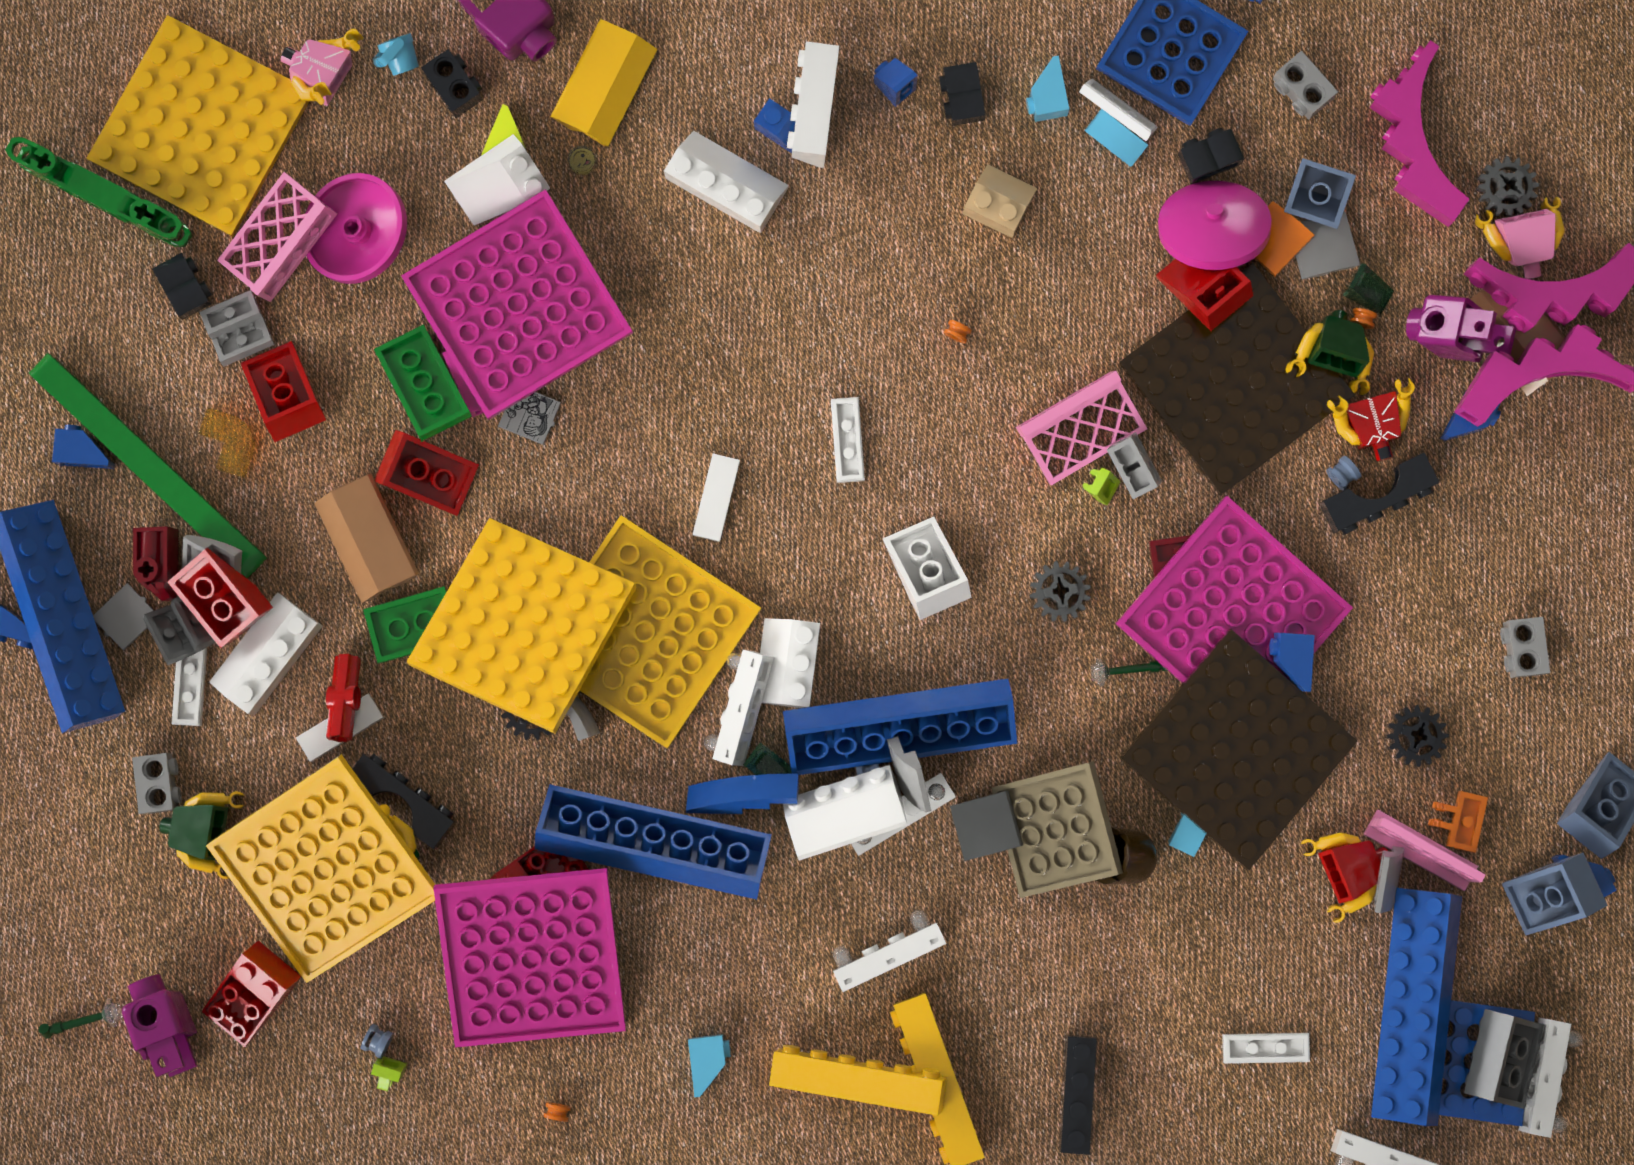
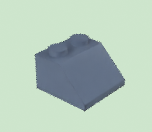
[1284,158,1356,229]

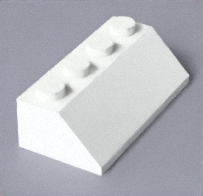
[787,41,839,168]
[664,131,789,233]
[209,592,323,716]
[783,765,907,861]

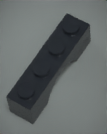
[1319,452,1440,535]
[352,753,457,850]
[1058,1035,1097,1155]

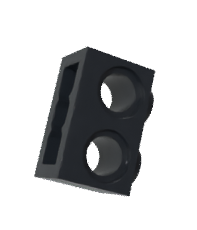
[421,49,483,119]

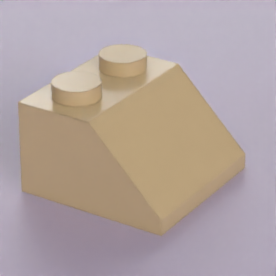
[963,164,1037,238]

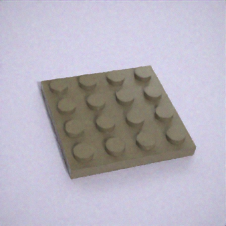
[991,761,1123,898]

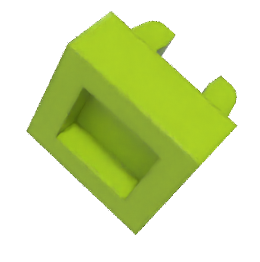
[1083,467,1121,506]
[371,1056,407,1092]

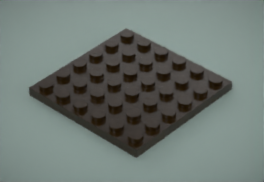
[1119,263,1355,496]
[1120,629,1357,870]

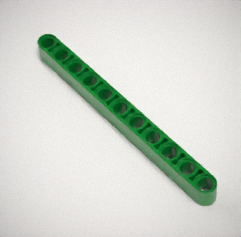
[29,353,267,578]

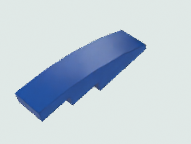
[686,774,799,814]

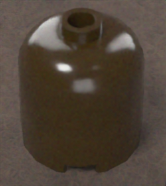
[1095,827,1157,884]

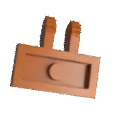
[1428,791,1488,853]

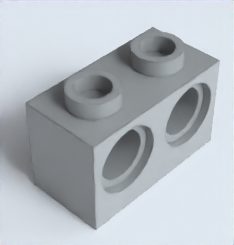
[1273,50,1338,120]
[1107,432,1162,499]
[1500,617,1550,678]
[132,753,182,814]

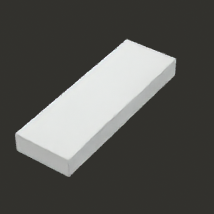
[1079,79,1158,141]
[831,397,865,483]
[693,454,740,542]
[172,648,207,726]
[296,693,384,762]
[1222,1033,1310,1064]

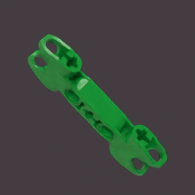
[5,137,192,247]

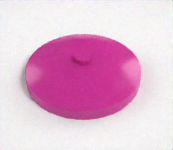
[305,173,407,284]
[1158,181,1271,270]

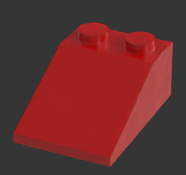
[240,341,326,442]
[374,430,479,516]
[168,548,273,648]

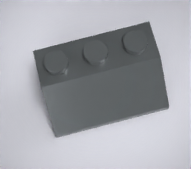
[1464,1009,1544,1109]

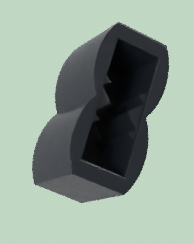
[939,62,985,126]
[1178,128,1245,184]
[152,253,212,320]

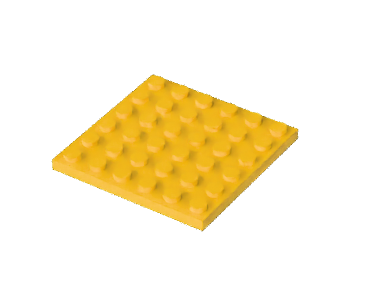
[86,15,309,237]
[579,515,762,749]
[407,518,637,734]
[206,754,436,983]

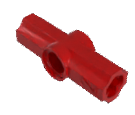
[326,654,361,742]

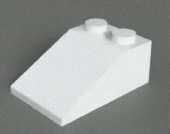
[444,134,550,225]
[883,517,971,620]

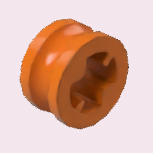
[1350,308,1378,329]
[944,320,972,344]
[543,1102,571,1122]

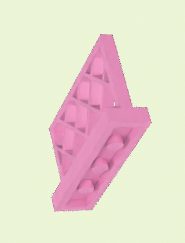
[217,172,337,302]
[1016,371,1147,485]
[1363,810,1485,891]

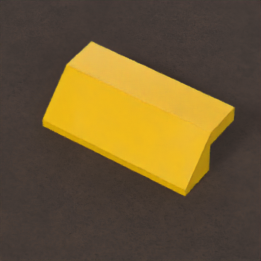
[550,19,658,146]

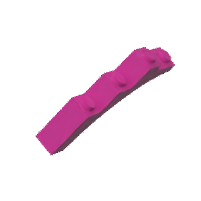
[1370,40,1469,227]
[1464,243,1634,334]
[1454,324,1634,427]

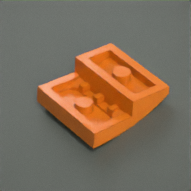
[1253,201,1314,277]

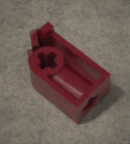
[133,526,179,602]

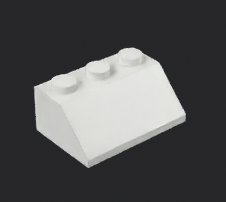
[760,618,820,708]

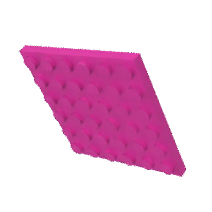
[401,189,633,420]
[1115,496,1353,683]
[433,868,626,1048]

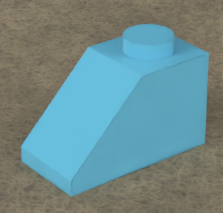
[1026,55,1069,122]
[688,1034,731,1097]

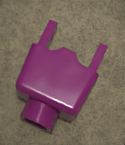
[458,0,557,62]
[1406,295,1516,363]
[122,974,198,1077]

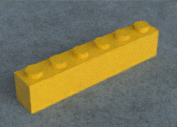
[890,993,985,1165]
[769,1045,947,1116]

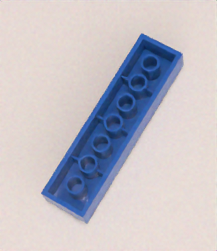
[0,500,125,733]
[783,679,1017,775]
[535,784,772,900]
[1371,888,1462,1126]

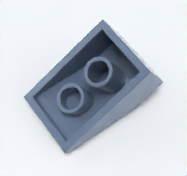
[1557,752,1634,859]
[1502,853,1608,936]

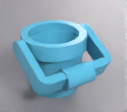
[373,33,419,76]

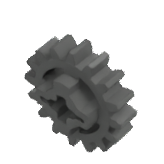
[1476,156,1539,218]
[1029,561,1091,623]

